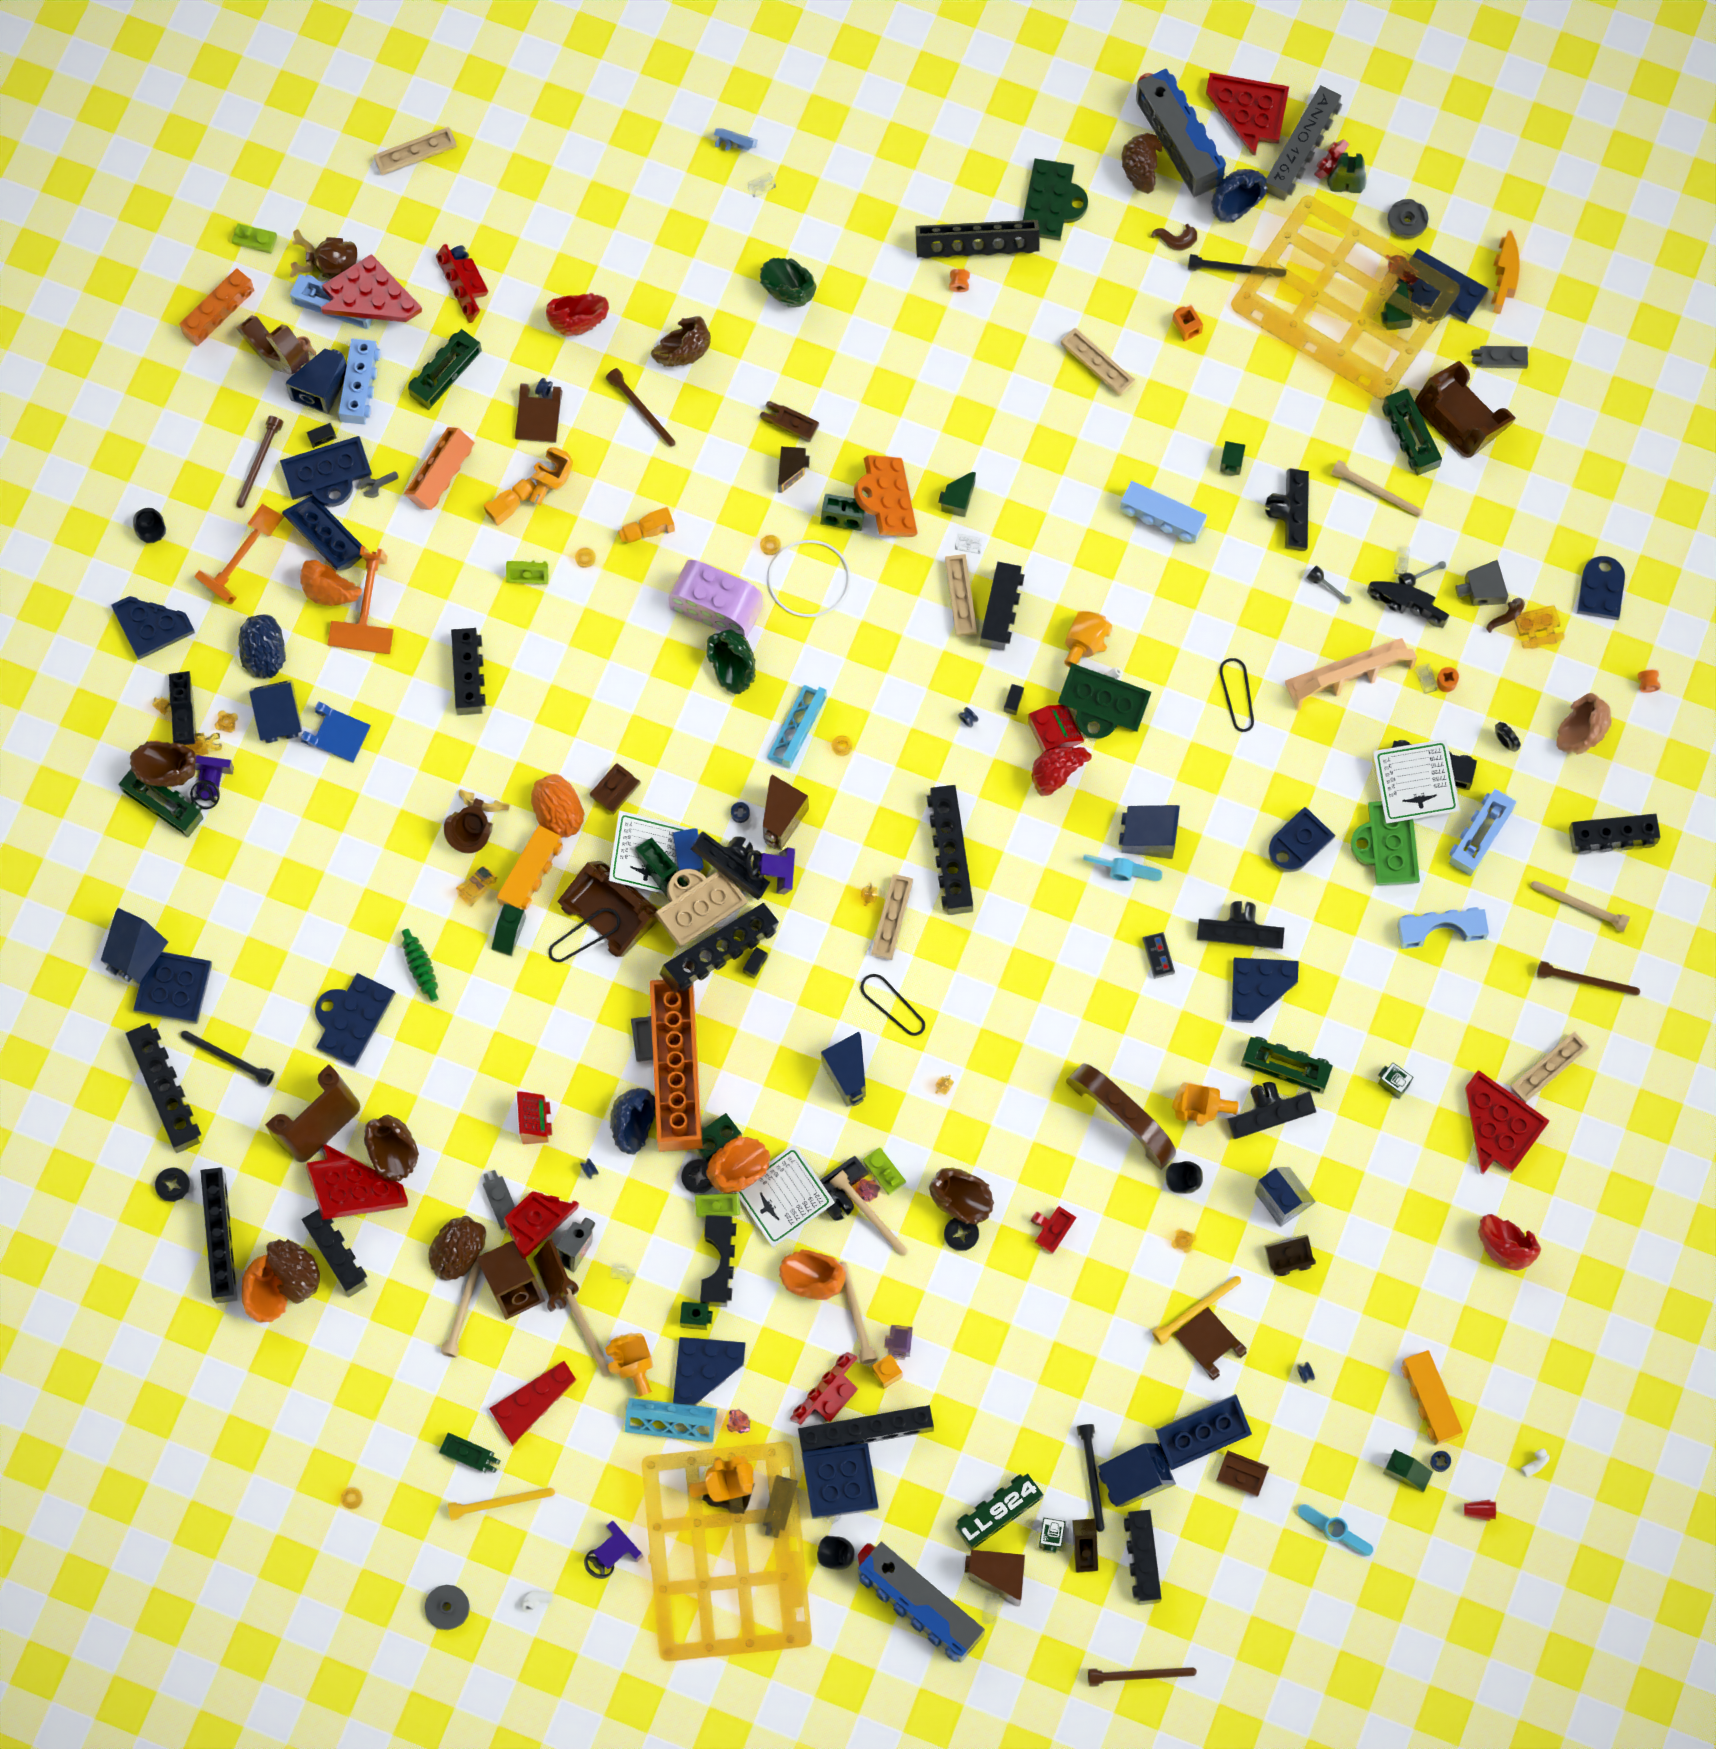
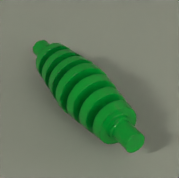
[401,928,439,1002]

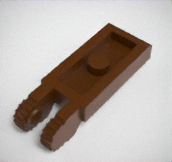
[760,401,820,442]

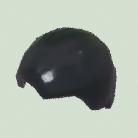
[133,507,166,543]
[1165,1161,1203,1194]
[817,1535,855,1571]

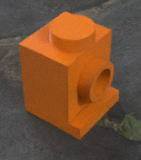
[1172,305,1203,342]

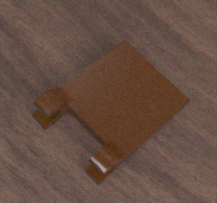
[515,383,563,443]
[533,1239,579,1312]
[1174,1307,1247,1381]

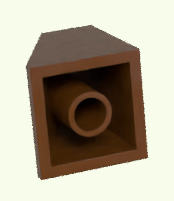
[762,774,809,850]
[476,1241,545,1320]
[964,1550,1025,1606]

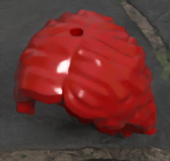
[546,293,609,337]
[1031,746,1092,797]
[1478,1214,1541,1271]

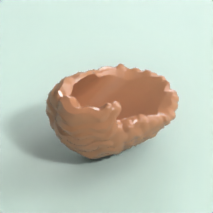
[1556,693,1612,755]

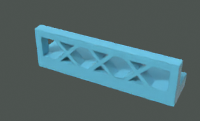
[767,685,827,769]
[625,1398,717,1443]

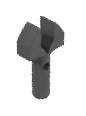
[360,471,399,498]

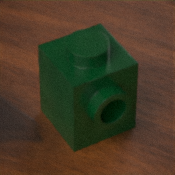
[680,1302,713,1330]

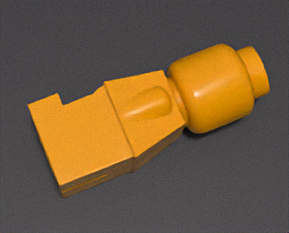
[483,478,536,526]
[618,507,675,543]

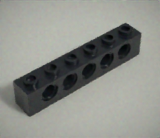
[915,220,1040,259]
[926,784,973,915]
[659,902,779,994]
[125,1023,202,1153]
[200,1167,238,1304]
[798,1405,934,1452]

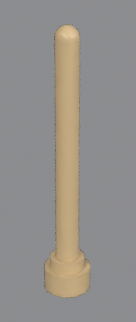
[1331,460,1423,517]
[1531,881,1630,933]
[830,1170,908,1256]
[440,1255,481,1358]
[840,1261,878,1364]
[559,1278,611,1377]

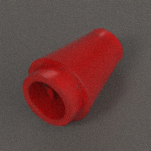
[1464,1499,1496,1521]

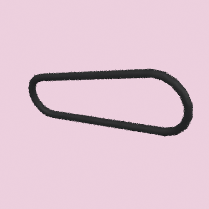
[1219,658,1254,732]
[548,908,620,962]
[860,974,925,1036]

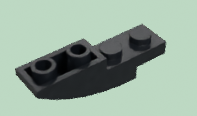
[1367,581,1450,629]
[169,671,196,745]

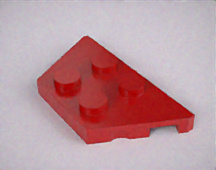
[504,1191,579,1259]

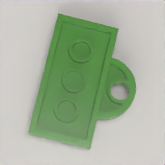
[1351,801,1420,886]

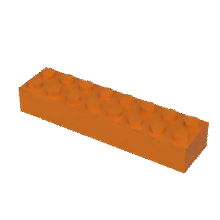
[650,980,703,1152]

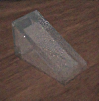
[982,1593,1000,1625]

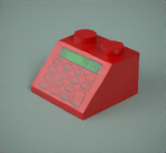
[1028,705,1084,752]
[517,1091,552,1145]

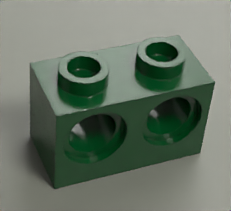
[820,494,865,531]
[697,1113,742,1162]

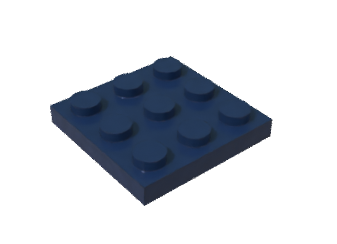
[133,952,213,1024]
[801,1443,879,1519]

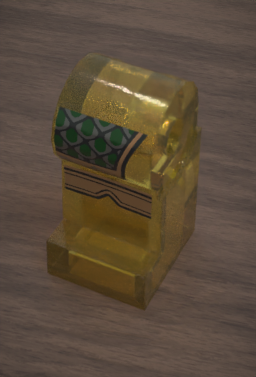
[456,865,498,907]

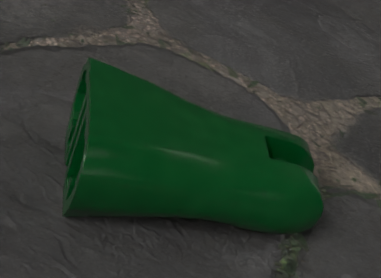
[1327,152,1367,193]

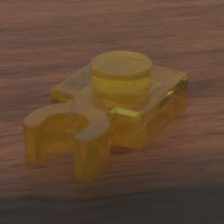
[185,732,222,756]

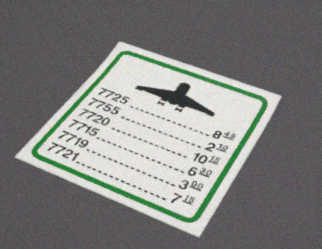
[1373,739,1460,823]
[609,811,689,894]
[735,1144,835,1247]

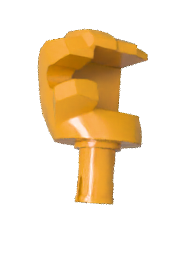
[529,447,573,506]
[1064,611,1112,668]
[1172,1082,1239,1127]
[605,1332,653,1397]
[689,1456,754,1502]

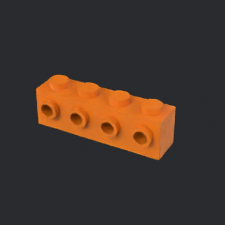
[179,268,255,347]
[404,427,475,510]

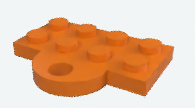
[853,455,918,537]

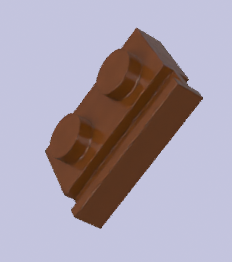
[590,763,641,815]
[1216,1450,1270,1498]

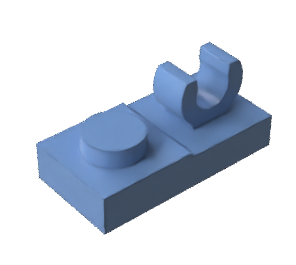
[714,127,758,151]

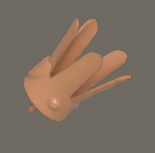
[297,336,316,363]

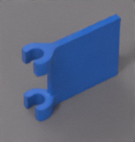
[301,701,371,763]

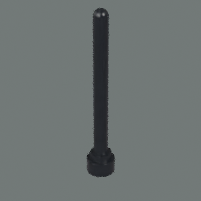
[1188,254,1287,278]
[181,1031,275,1087]
[1077,1424,1105,1532]

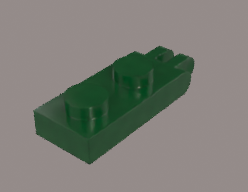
[439,1432,501,1474]

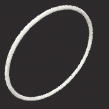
[768,540,851,617]

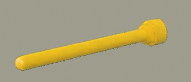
[1151,1276,1241,1346]
[448,1488,555,1521]

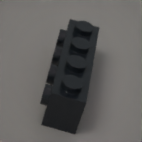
[980,561,1025,651]
[451,627,486,716]
[1569,813,1661,855]
[301,1209,368,1297]
[1124,1509,1162,1605]

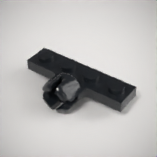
[1265,468,1309,551]
[690,831,770,900]
[1196,901,1285,950]
[1227,1082,1317,1139]
[820,1155,868,1221]

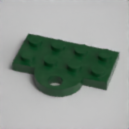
[1023,158,1088,241]
[1057,663,1152,739]

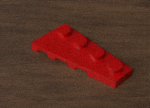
[489,1360,577,1446]

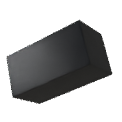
[306,423,337,448]
[1004,684,1024,715]
[743,947,768,979]

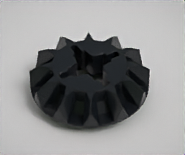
[1495,722,1521,752]
[681,1159,713,1194]
[155,1167,191,1202]
[944,1218,979,1251]

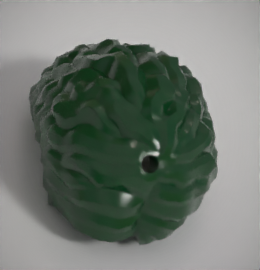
[760,257,817,308]
[706,629,756,695]

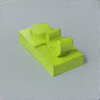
[231,223,277,254]
[506,560,549,584]
[863,1147,906,1195]
[695,1193,740,1217]

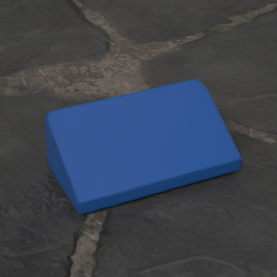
[673,828,703,872]

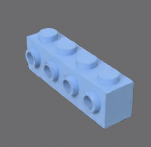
[339,338,381,425]
[1120,480,1207,543]

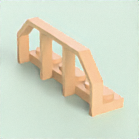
[1285,638,1417,711]

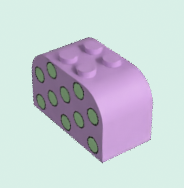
[668,559,763,639]

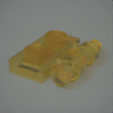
[1514,605,1565,650]

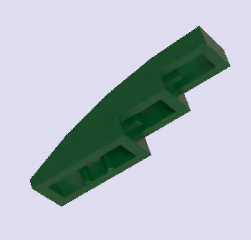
[635,837,688,900]

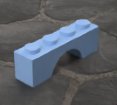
[1397,907,1489,949]

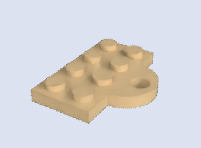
[654,869,748,949]

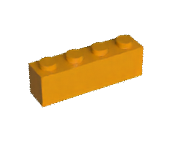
[497,825,563,910]
[1400,1350,1463,1445]

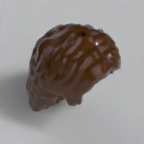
[1121,133,1163,194]
[651,316,711,367]
[129,741,196,787]
[364,1114,419,1182]
[929,1167,995,1224]
[428,1216,487,1281]
[266,1239,320,1304]

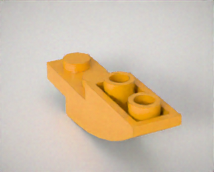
[1491,230,1520,314]

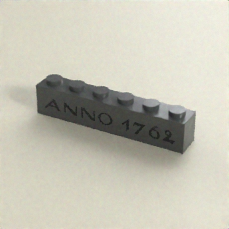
[1266,85,1343,201]

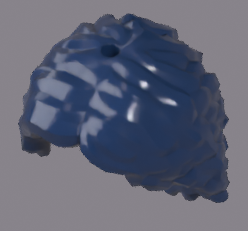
[1211,169,1267,223]
[238,614,286,679]
[610,1088,656,1155]

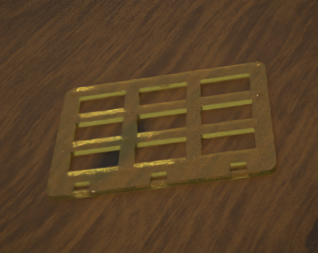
[1231,195,1460,400]
[641,1441,812,1662]

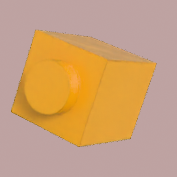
[872,1354,903,1389]

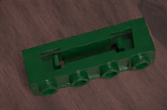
[408,328,482,410]
[1382,388,1442,476]
[118,767,204,838]
[1241,1036,1333,1094]

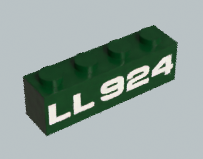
[955,1473,1044,1550]

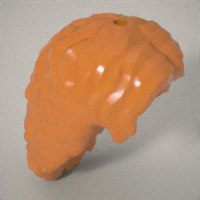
[300,560,362,606]
[531,774,585,838]
[706,1136,770,1193]
[779,1249,846,1300]
[241,1255,288,1323]

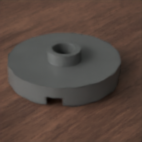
[1387,199,1429,239]
[424,1584,470,1631]

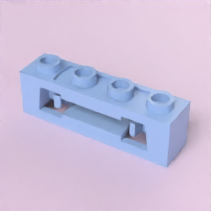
[290,274,373,330]
[1449,789,1517,876]

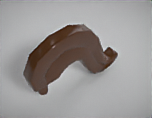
[1151,223,1197,251]
[1486,597,1525,633]

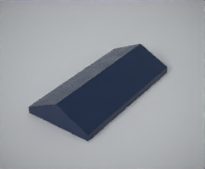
[282,495,363,570]
[1155,1394,1252,1470]

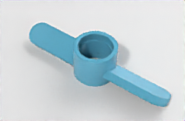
[1083,854,1162,881]
[1298,1504,1374,1556]

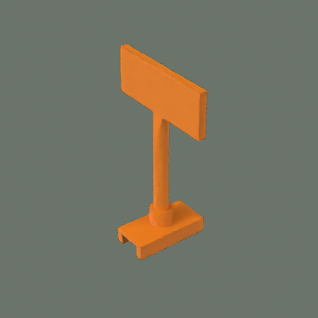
[194,503,284,604]
[328,546,394,654]

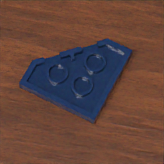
[111,596,195,660]
[1231,957,1299,1023]
[673,1337,746,1406]

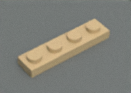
[373,127,457,175]
[1061,328,1135,397]
[945,554,977,637]
[871,874,913,960]
[1510,1031,1589,1103]

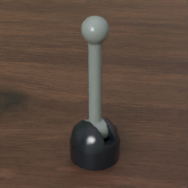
[1398,561,1446,587]
[1306,565,1352,604]

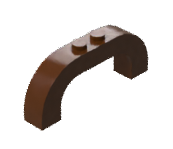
[236,315,308,375]
[1066,1063,1176,1170]

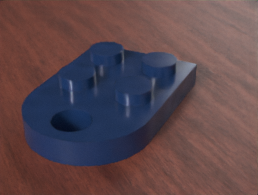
[1577,556,1625,620]
[1268,807,1336,872]

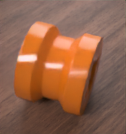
[949,269,970,293]
[1436,667,1459,692]
[1637,669,1661,693]

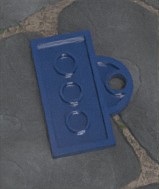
[1396,248,1489,323]
[280,436,372,507]
[315,973,396,1068]

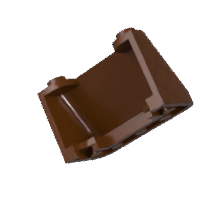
[1415,360,1516,458]
[557,861,659,957]
[265,1064,360,1163]

